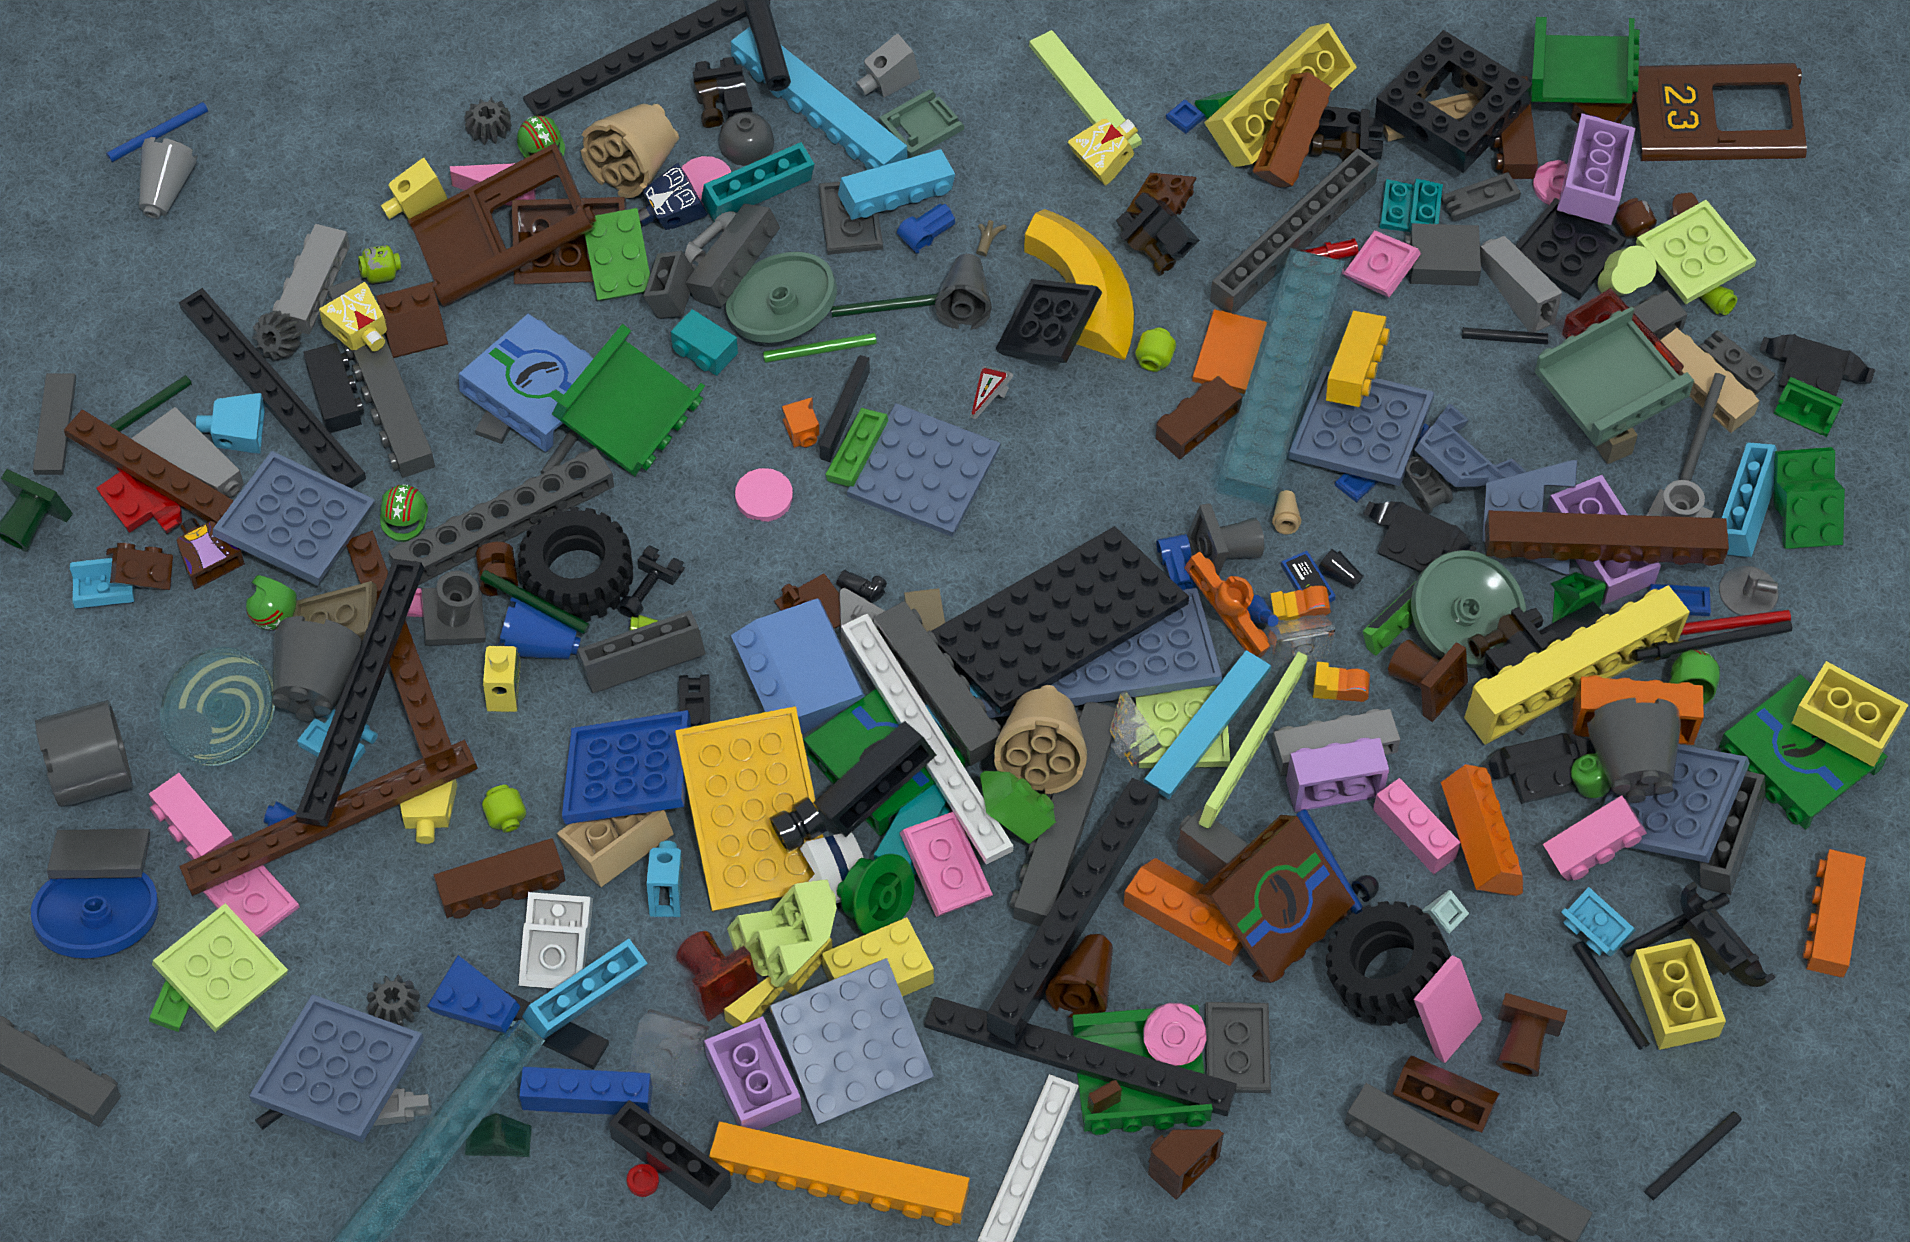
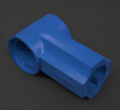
[897,204,955,254]
[1156,534,1197,590]

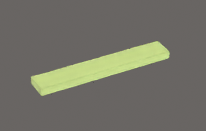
[1029,30,1142,149]

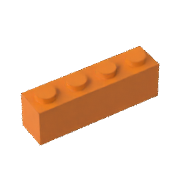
[1802,849,1866,978]

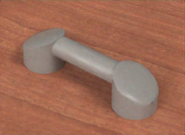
[685,211,737,269]

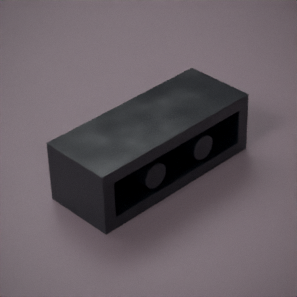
[303,343,365,433]

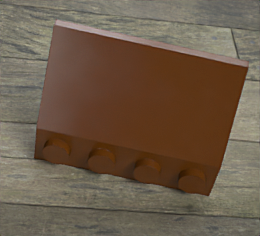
[512,197,627,284]

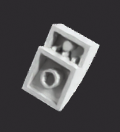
[518,892,593,988]

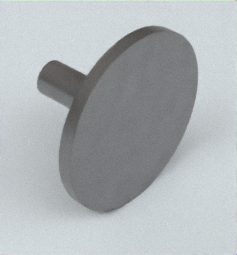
[1719,566,1779,616]

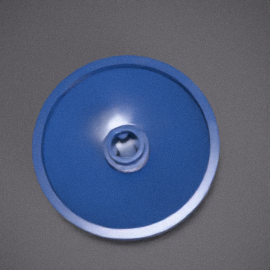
[31,872,159,958]

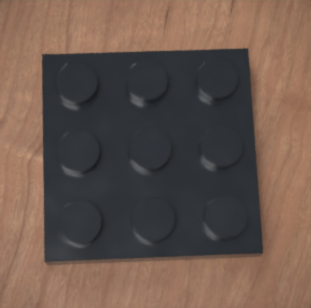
[1515,198,1626,300]
[996,279,1102,363]

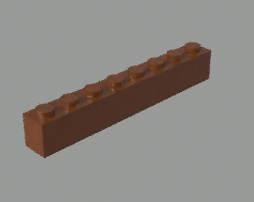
[1485,510,1729,566]

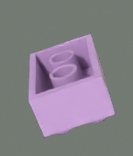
[1286,738,1389,812]
[704,1016,802,1130]

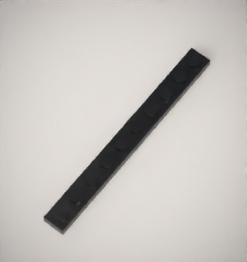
[523,0,770,116]
[179,288,366,488]
[295,559,425,827]
[925,997,1237,1117]

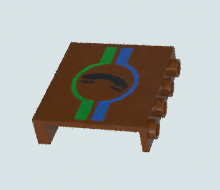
[1196,815,1355,983]

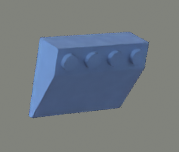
[731,598,865,735]

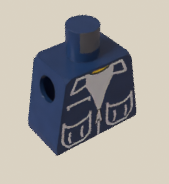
[638,163,708,230]

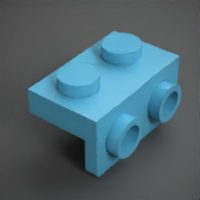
[70,558,135,609]
[1561,887,1636,957]

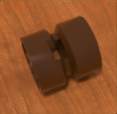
[476,542,518,597]

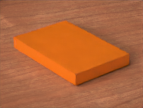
[1192,309,1269,395]

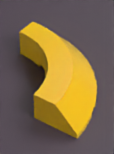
[1024,209,1134,360]

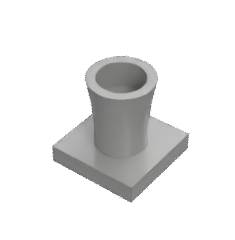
[1647,480,1714,518]

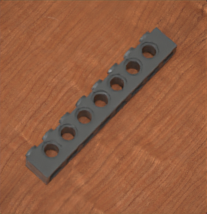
[1210,148,1379,314]
[388,448,614,585]

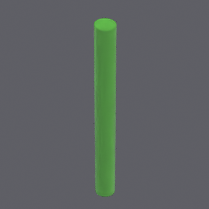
[763,333,877,363]

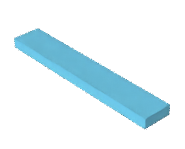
[1144,650,1271,799]

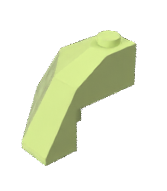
[727,879,837,988]

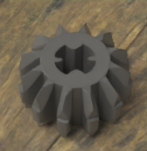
[465,97,512,145]
[252,310,302,360]
[367,974,420,1026]

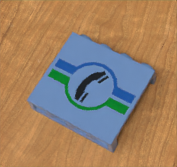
[459,314,593,452]

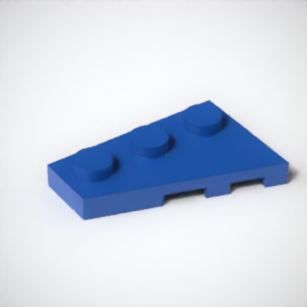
[427,955,521,1033]

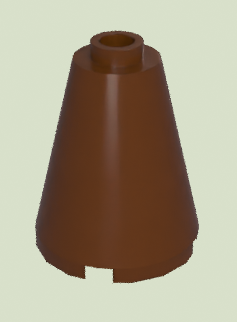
[1046,934,1113,1018]

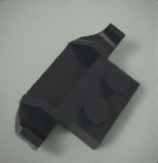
[1760,334,1875,396]
[1363,501,1476,572]
[1482,733,1596,804]
[1680,881,1776,987]

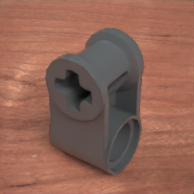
[1402,456,1453,514]

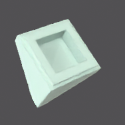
[1422,890,1469,934]

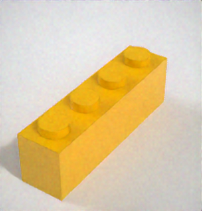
[1326,310,1390,407]

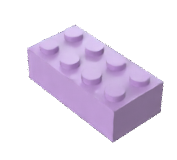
[1557,114,1635,225]
[1546,475,1661,605]

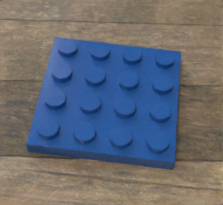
[562,710,691,824]

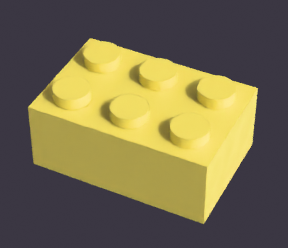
[1792,661,1908,767]
[822,917,934,997]
[1630,938,1726,1050]

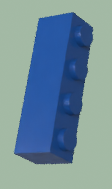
[519,1067,653,1115]

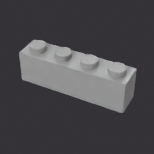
[273,224,350,335]
[1271,709,1400,776]

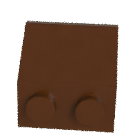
[376,282,448,358]
[1148,1129,1224,1200]

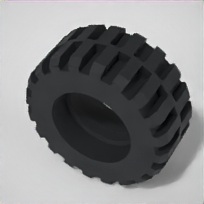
[518,507,634,622]
[1326,901,1451,1026]

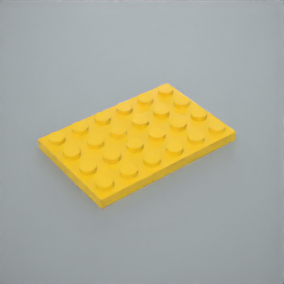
[675,706,823,912]

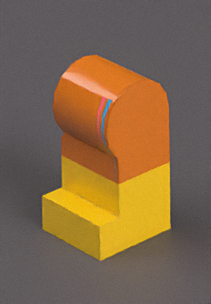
[1270,586,1331,627]
[1313,662,1370,702]

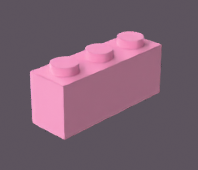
[149,773,235,860]
[1373,778,1460,875]
[1543,795,1647,881]

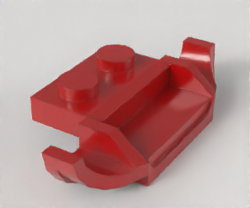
[96,466,182,534]

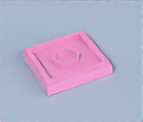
[1343,230,1421,298]

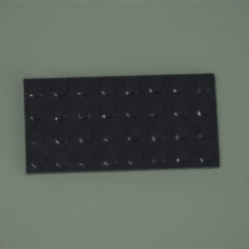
[932,526,1189,715]

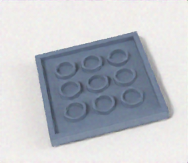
[1289,366,1434,486]
[847,403,1001,537]
[213,451,375,586]
[1602,744,1750,863]
[769,958,934,1125]
[249,994,424,1143]

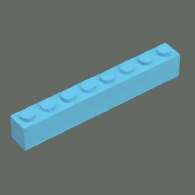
[731,27,907,170]

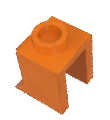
[782,397,820,448]

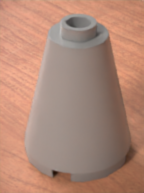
[139,137,198,219]

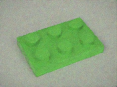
[585,208,650,301]

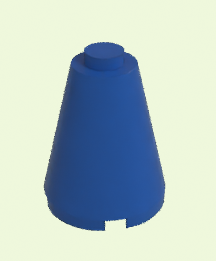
[498,597,581,659]

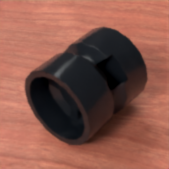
[769,797,827,853]

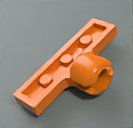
[1184,552,1270,658]

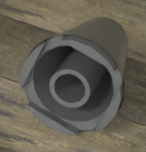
[935,254,992,330]

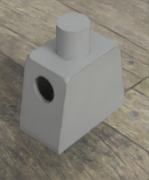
[856,34,920,98]

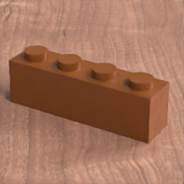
[1253,72,1332,187]

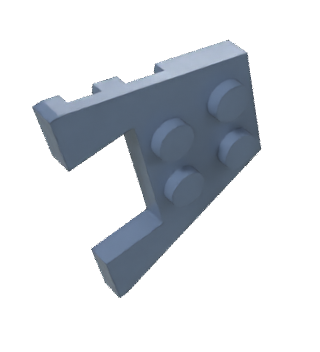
[1415,404,1527,487]
[1482,460,1578,575]

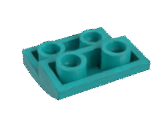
[1379,178,1443,232]

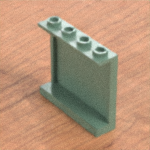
[1535,307,1694,447]

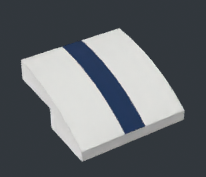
[800,832,864,903]

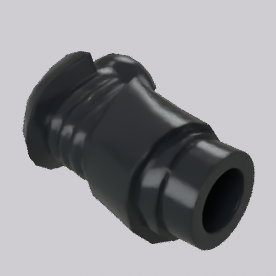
[836,570,887,603]

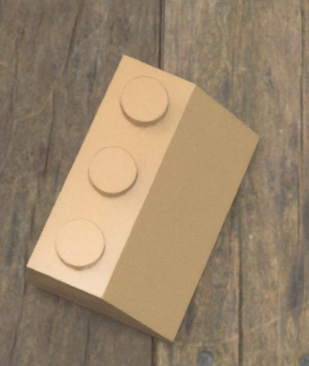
[557,810,674,887]

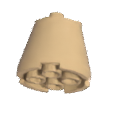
[580,104,679,198]
[994,685,1087,794]

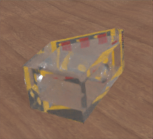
[1109,690,1162,766]

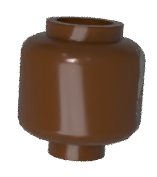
[1615,198,1657,240]

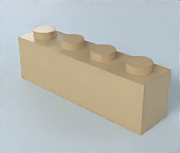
[1654,328,1760,433]

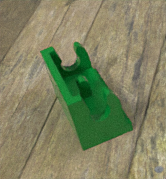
[1774,377,1844,437]

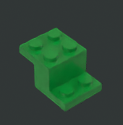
[1773,447,1845,549]

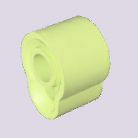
[1598,245,1657,298]

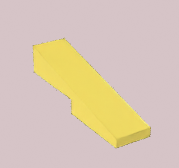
[724,938,833,1027]

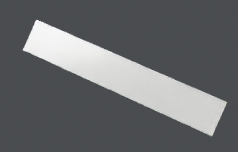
[978,1074,1079,1242]

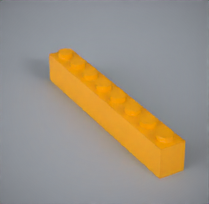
[709,1121,970,1226]

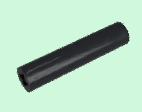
[743,0,791,91]

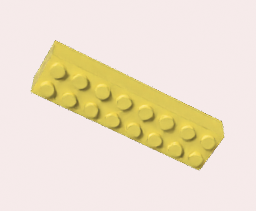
[1464,585,1690,745]

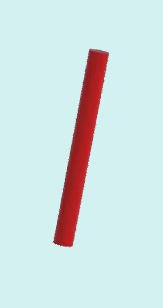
[1681,610,1791,635]

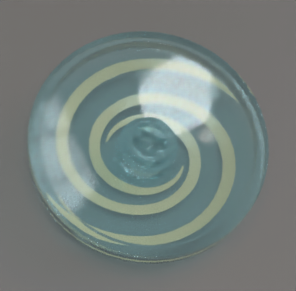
[160,647,275,766]

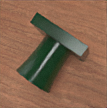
[0,469,73,552]

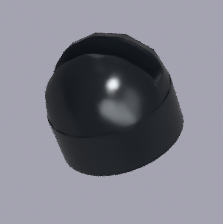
[1352,875,1379,902]

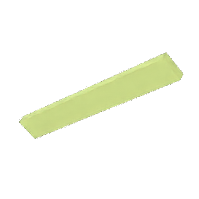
[1199,651,1308,828]

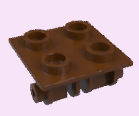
[1126,173,1197,215]
[774,573,840,629]

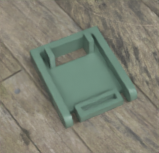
[879,89,964,158]

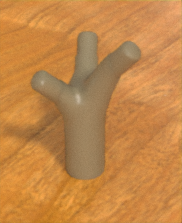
[976,220,1006,257]

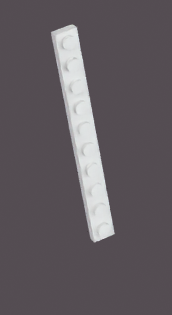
[841,614,1013,865]

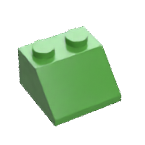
[980,771,1056,844]

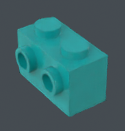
[671,309,738,376]

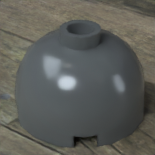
[719,112,774,166]

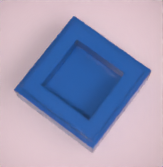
[1166,99,1205,134]

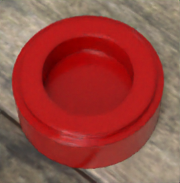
[627,1164,659,1197]

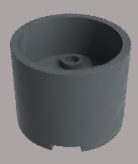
[35,700,133,806]

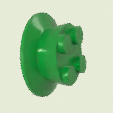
[837,853,915,935]

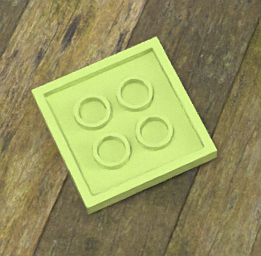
[1636,200,1756,304]
[1135,685,1230,768]
[152,903,288,1032]

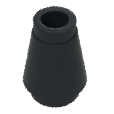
[1318,549,1364,589]

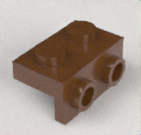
[106,543,173,590]

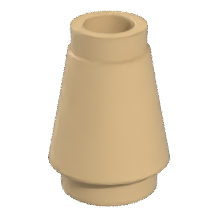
[1272,490,1301,534]

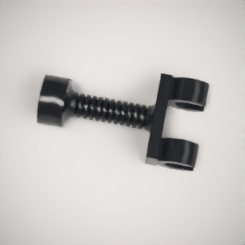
[617,545,685,619]

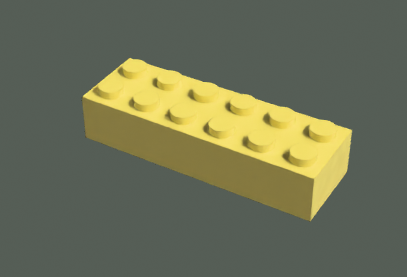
[1204,23,1357,167]

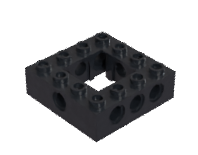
[1375,30,1532,173]

